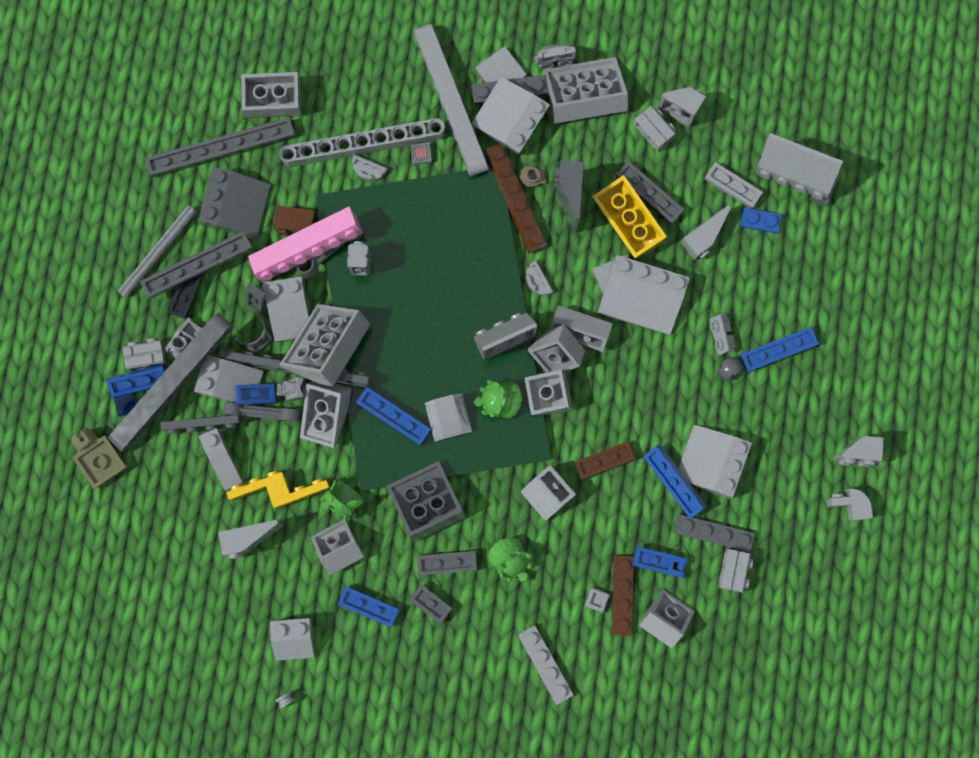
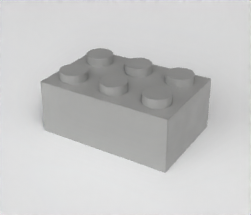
[241,72,301,118]

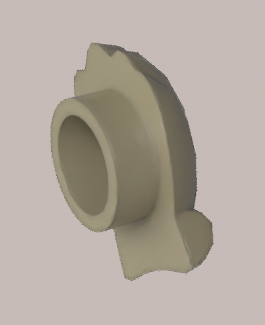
[519,166,546,187]

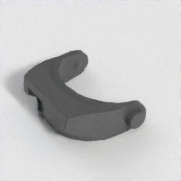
[233,316,273,354]

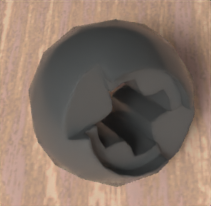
[718,357,743,381]

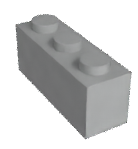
[550,305,612,352]

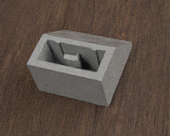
[833,436,883,467]
[520,465,576,521]

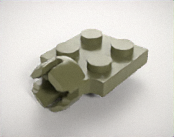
[71,428,127,489]

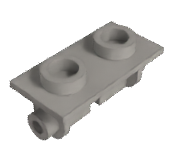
[710,314,736,356]

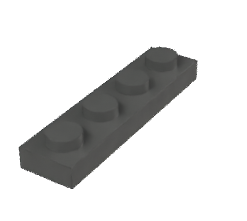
[471,75,547,104]
[615,161,685,225]
[161,415,242,434]
[674,514,755,552]

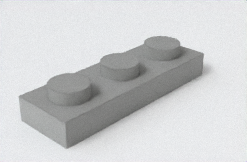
[704,162,763,209]

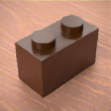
[273,205,316,236]

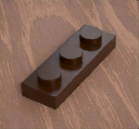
[574,441,635,480]

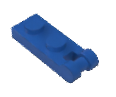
[632,546,689,579]

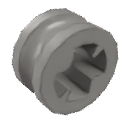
[275,691,296,709]

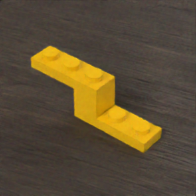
[227,470,331,509]

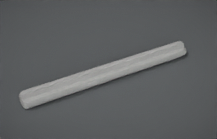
[118,206,196,298]

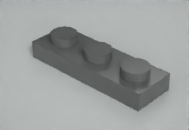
[417,551,477,576]

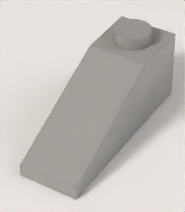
[681,205,731,260]
[199,428,243,491]

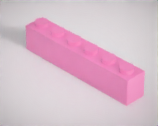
[248,207,363,282]

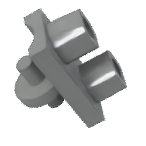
[277,377,307,401]

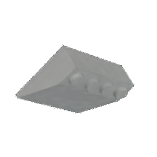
[543,57,628,123]
[756,133,843,200]
[597,255,690,335]
[280,304,370,386]

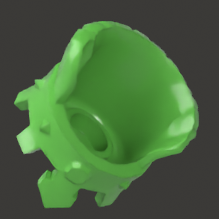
[473,380,522,419]
[319,479,364,521]
[488,537,533,583]

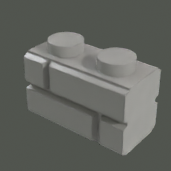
[633,106,676,152]
[347,241,371,276]
[122,338,168,372]
[718,549,753,593]

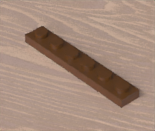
[484,144,547,254]

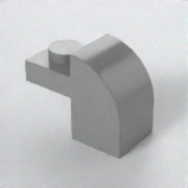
[826,489,873,521]

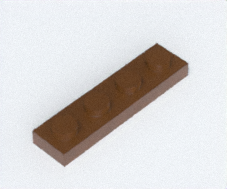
[611,556,634,636]

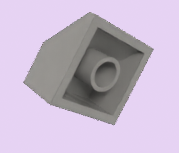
[658,87,706,127]
[528,324,585,373]
[524,369,573,416]
[311,520,364,576]
[639,589,695,648]
[270,618,315,661]

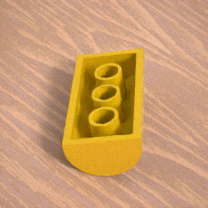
[592,175,667,259]

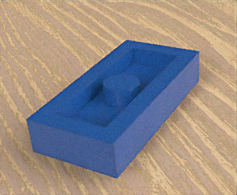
[740,207,782,234]
[235,384,276,405]

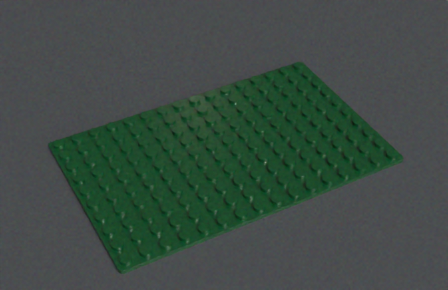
[316,167,551,491]

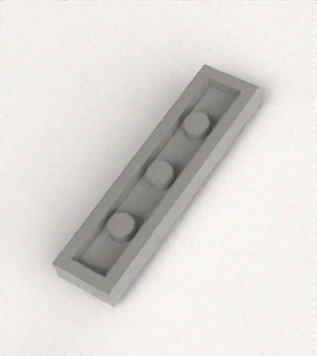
[518,625,573,705]

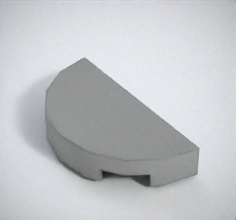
[352,154,388,181]
[526,260,554,296]

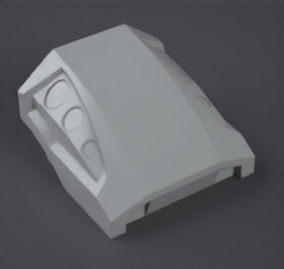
[535,43,576,70]
[165,318,202,372]
[425,393,472,442]

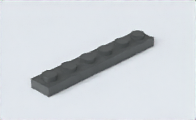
[140,231,253,299]

